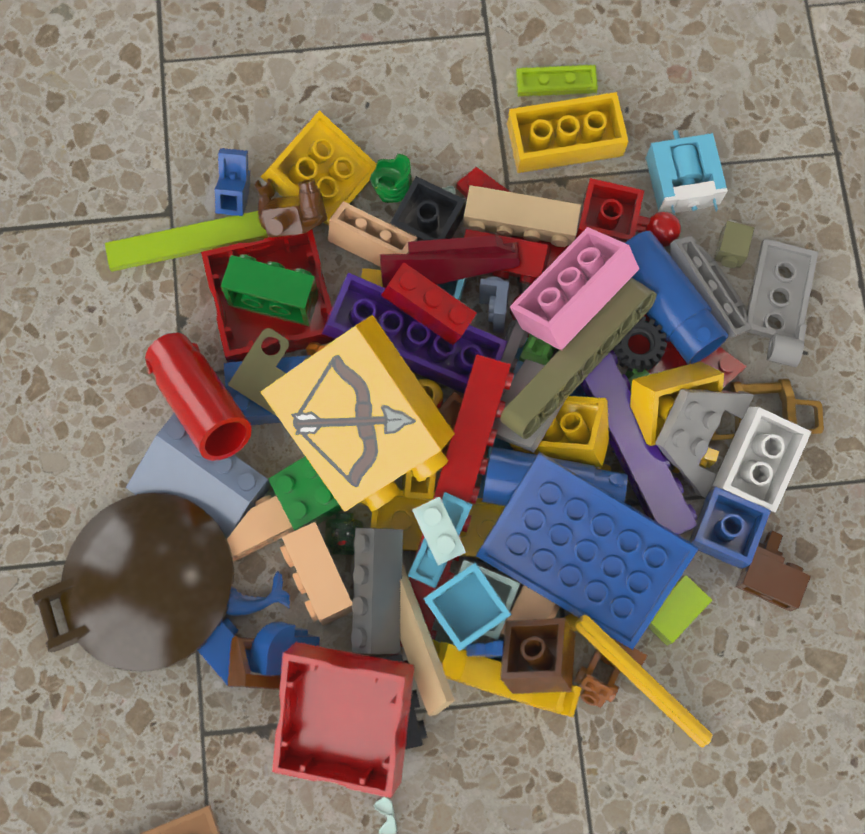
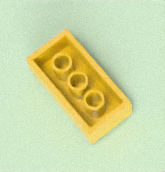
[507,92,629,173]

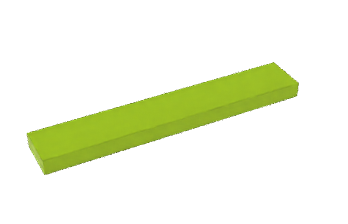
[105,211,269,272]

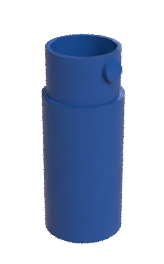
[625,231,729,365]
[482,447,628,506]

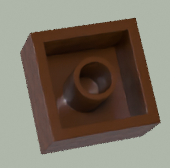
[500,618,576,694]

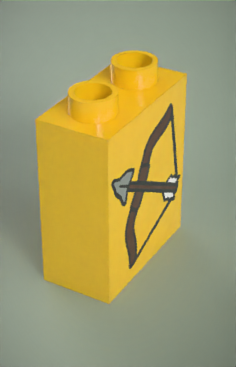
[261,315,454,512]

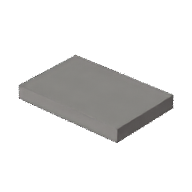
[492,359,565,452]

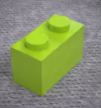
[648,575,712,645]

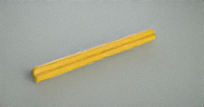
[574,614,713,747]

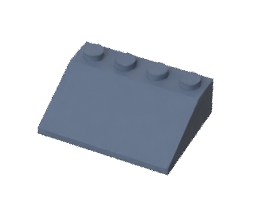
[126,413,271,539]

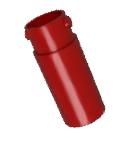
[145,333,252,461]

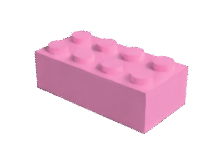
[510,227,639,350]

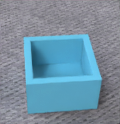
[424,563,511,651]

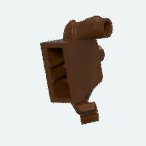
[255,178,328,237]

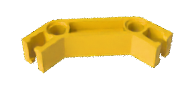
[432,639,581,718]

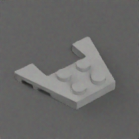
[655,389,754,498]

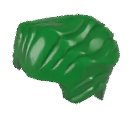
[370,153,412,203]

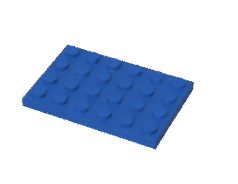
[476,452,699,650]

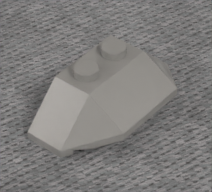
[670,236,752,338]

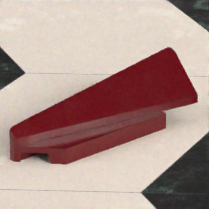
[380,235,520,288]

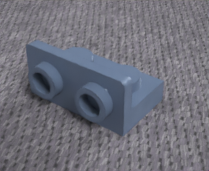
[480,277,509,333]

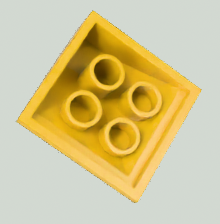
[260,110,376,226]

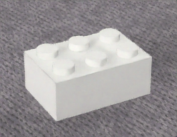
[712,407,811,513]

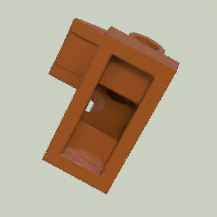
[573,637,648,708]

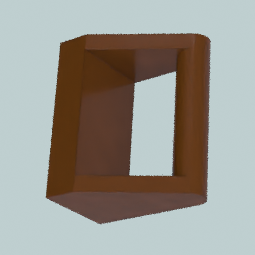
[228,636,281,690]

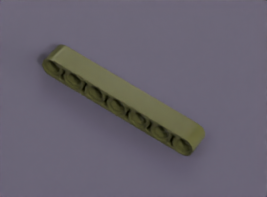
[500,278,656,439]

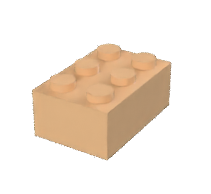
[280,522,353,626]

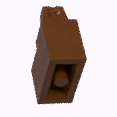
[736,531,811,611]

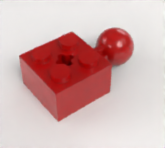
[575,178,681,247]

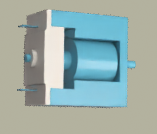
[646,130,728,216]

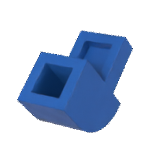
[214,148,250,216]
[250,621,320,676]

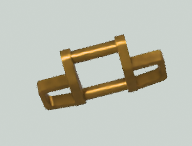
[711,378,824,440]

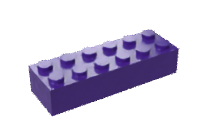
[322,273,507,394]

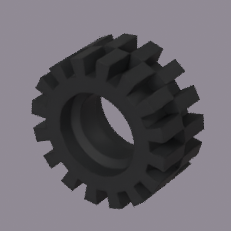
[612,316,667,373]

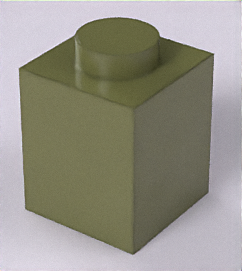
[714,220,754,268]

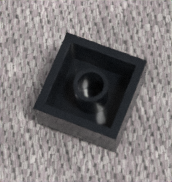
[390,176,466,241]

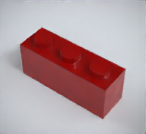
[464,229,551,285]
[381,262,477,345]

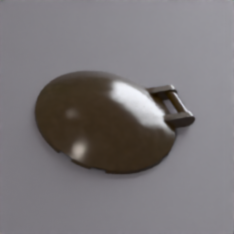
[32,493,234,672]

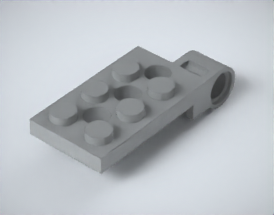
[747,239,818,368]

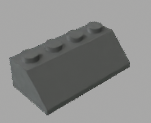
[351,528,403,654]

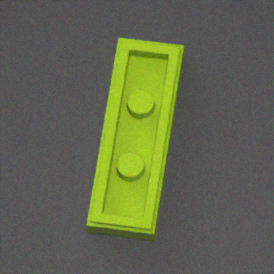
[516,65,598,97]

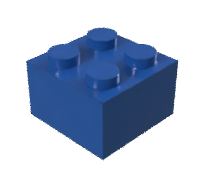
[689,487,771,569]

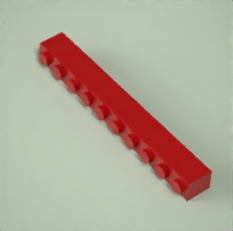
[400,354,514,647]

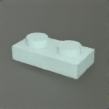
[412,497,466,566]

